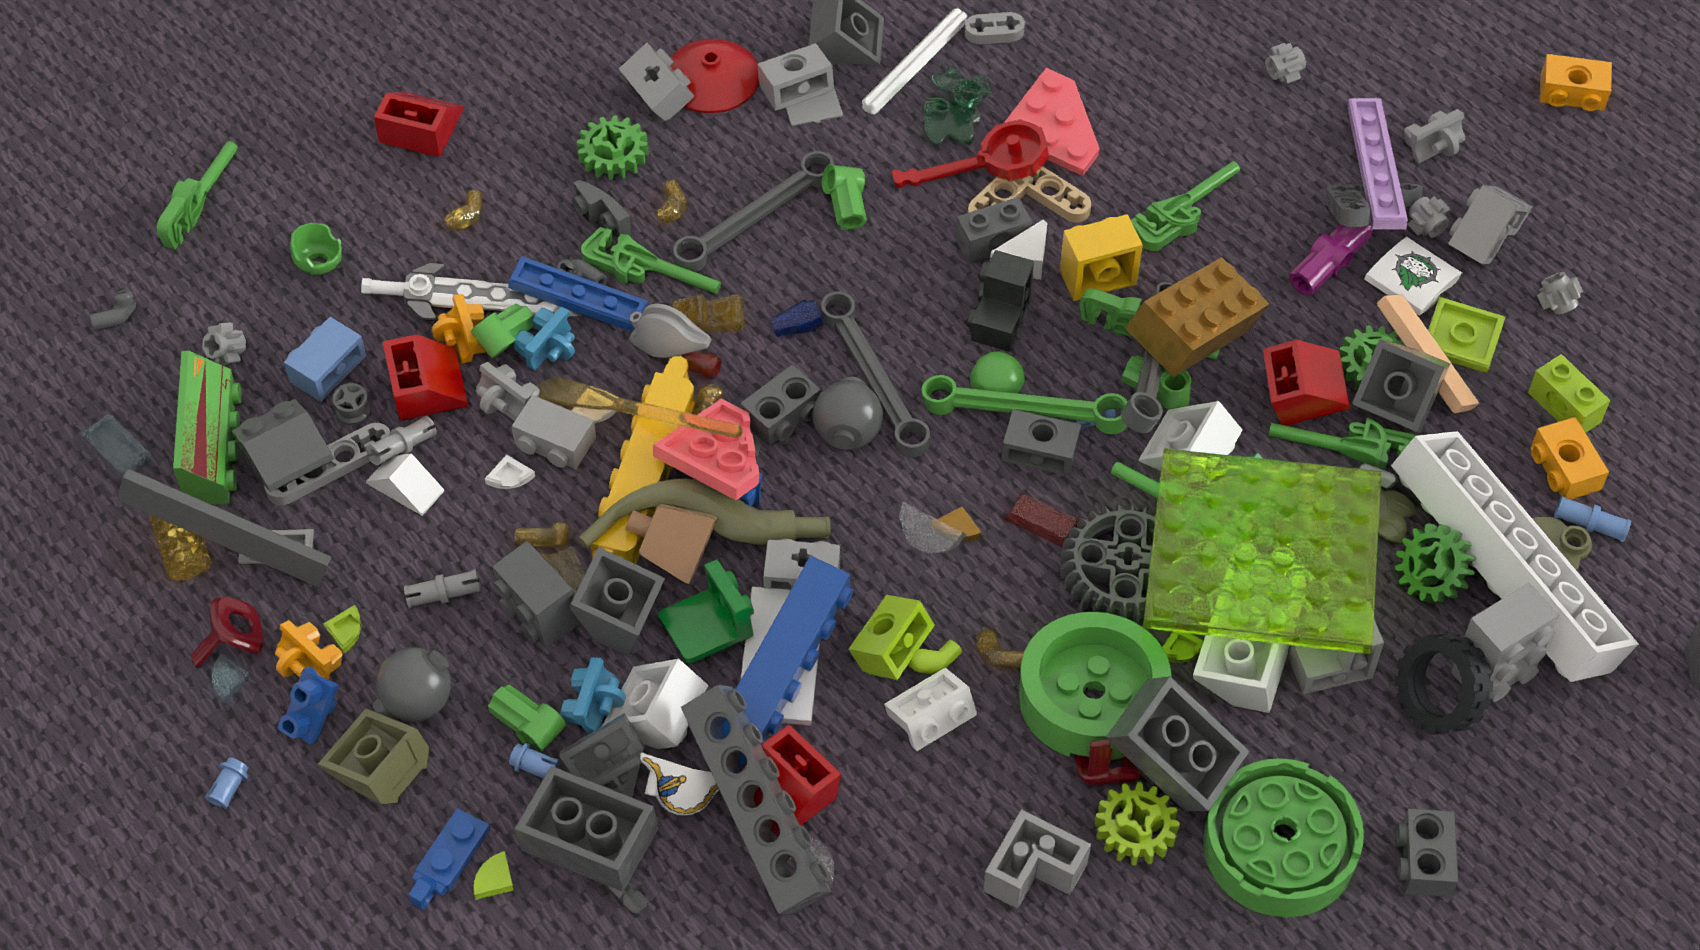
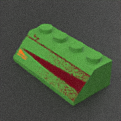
[173,351,242,504]

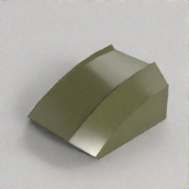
[317,709,429,804]

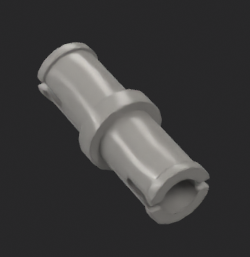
[366,416,437,466]
[404,569,481,609]

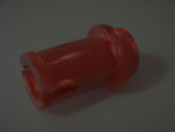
[677,351,722,379]

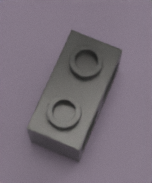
[740,364,821,446]
[1396,808,1458,897]

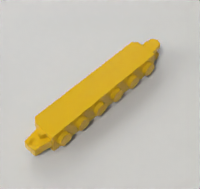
[589,355,695,564]

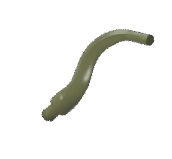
[578,479,831,548]

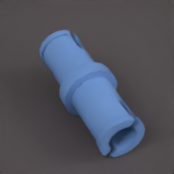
[1554,496,1631,542]

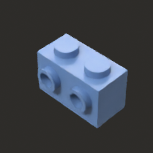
[284,317,366,402]

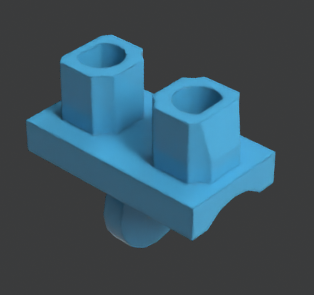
[514,306,575,371]
[560,658,626,734]

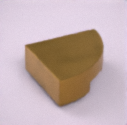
[932,507,982,542]

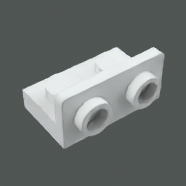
[884,668,977,751]

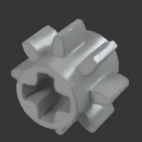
[1266,43,1306,84]
[1408,196,1451,238]
[1537,272,1583,314]
[202,322,246,365]

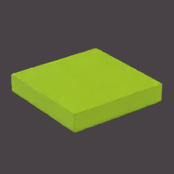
[1428,297,1505,373]

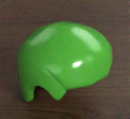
[290,223,342,275]
[969,351,1025,394]

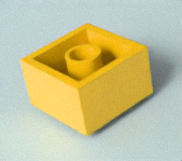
[1060,214,1143,301]

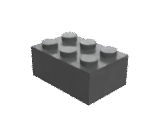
[1106,676,1249,812]
[515,766,659,892]

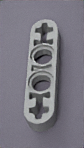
[264,423,390,505]

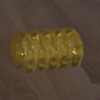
[149,515,212,581]

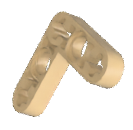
[968,166,1091,223]

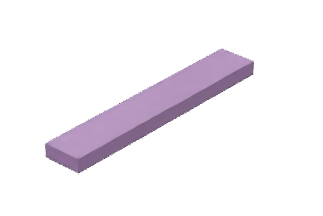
[1348,98,1408,229]

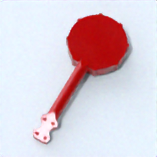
[892,119,1049,188]

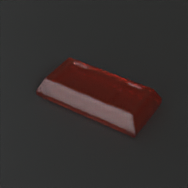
[1004,493,1079,548]

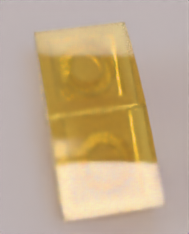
[671,294,745,332]

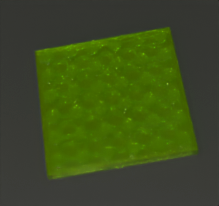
[1143,448,1381,654]

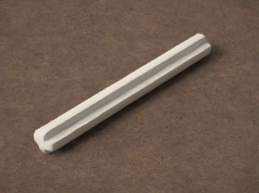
[862,8,967,115]

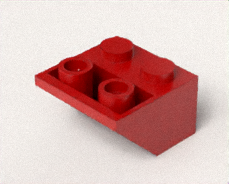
[374,91,464,157]
[382,335,469,421]
[1263,340,1350,426]
[741,725,841,837]

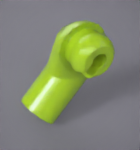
[908,640,962,675]

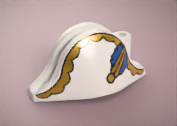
[640,753,719,816]

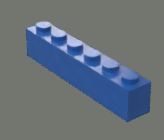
[722,555,853,772]

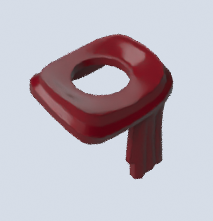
[190,597,264,668]
[1075,740,1142,786]

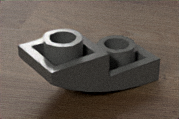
[572,180,632,237]

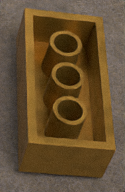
[1125,257,1269,377]

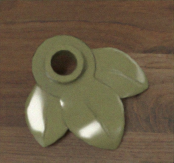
[1351,483,1416,544]
[1532,517,1592,571]

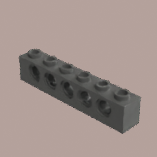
[681,685,832,914]

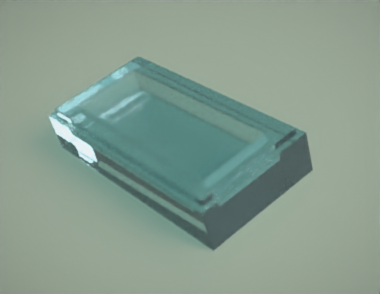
[81,413,153,477]

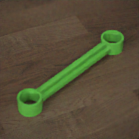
[922,375,1128,434]

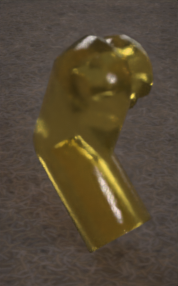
[657,180,688,224]
[445,190,483,230]
[693,383,724,415]
[515,522,571,548]

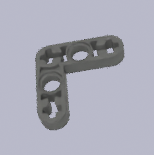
[1326,183,1423,227]

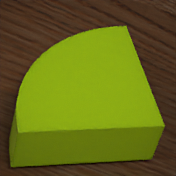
[323,605,361,654]
[1162,626,1204,663]
[474,851,514,900]

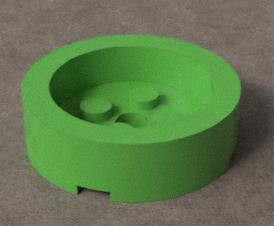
[1019,612,1171,760]
[1203,759,1364,917]

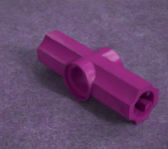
[1289,224,1373,296]

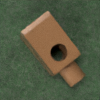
[625,504,718,584]

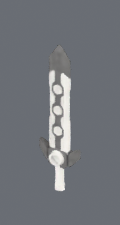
[361,263,583,320]

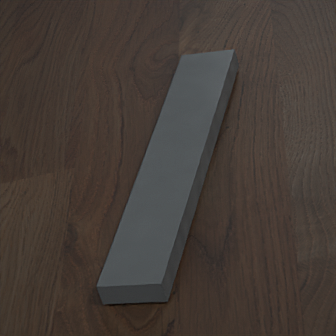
[117,469,332,587]

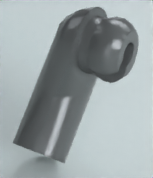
[556,259,607,285]
[90,290,136,331]

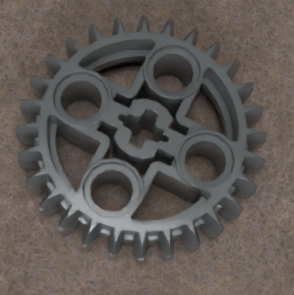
[1060,503,1194,627]

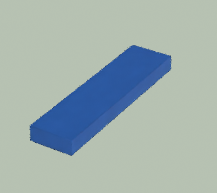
[508,256,648,331]

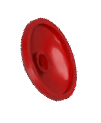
[670,39,759,113]

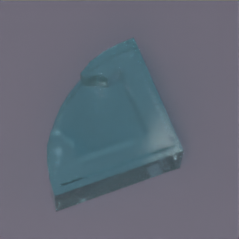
[211,654,251,704]

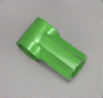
[822,164,867,230]
[470,304,533,359]
[1122,355,1191,410]
[488,684,566,753]

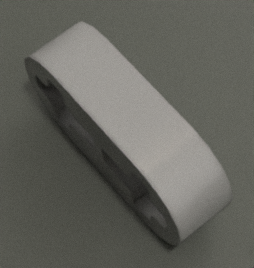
[965,12,1025,44]

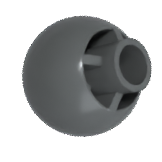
[813,377,883,450]
[372,647,451,722]

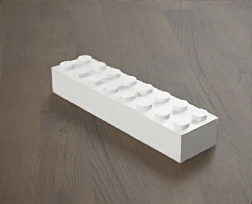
[1391,431,1638,682]

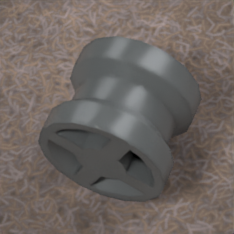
[332,383,371,425]

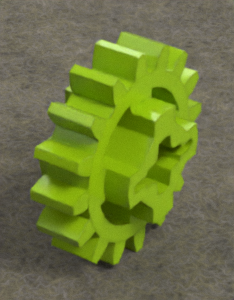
[1095,782,1180,865]

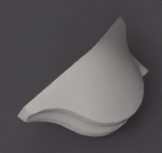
[629,304,712,358]

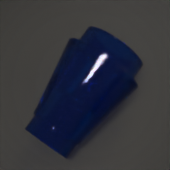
[770,299,823,337]

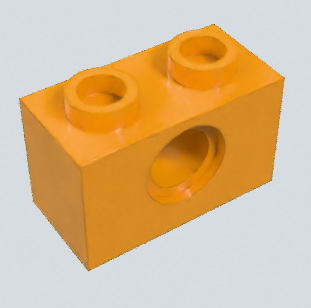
[1539,54,1612,111]
[1530,417,1609,500]

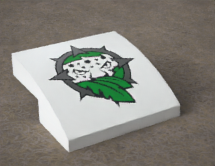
[1364,237,1462,316]

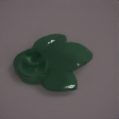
[931,66,992,108]
[922,96,982,146]

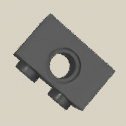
[955,197,1032,264]
[1001,409,1081,476]

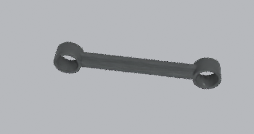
[673,151,834,272]
[1121,282,1174,433]
[821,291,930,457]

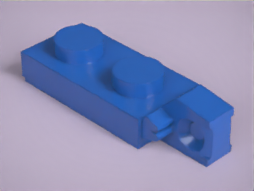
[408,808,491,910]

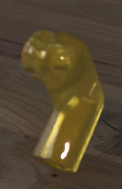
[975,630,1025,669]

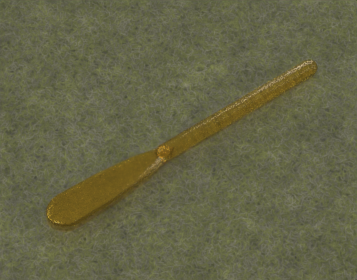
[536,377,743,438]

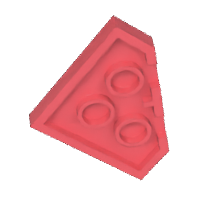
[1004,68,1100,176]
[653,399,759,500]

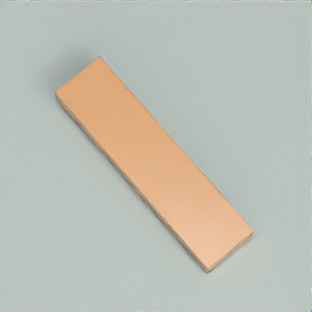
[1377,294,1480,413]

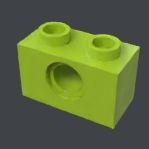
[1528,354,1610,433]
[849,595,935,680]

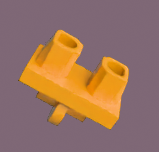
[432,294,486,364]
[275,620,343,680]

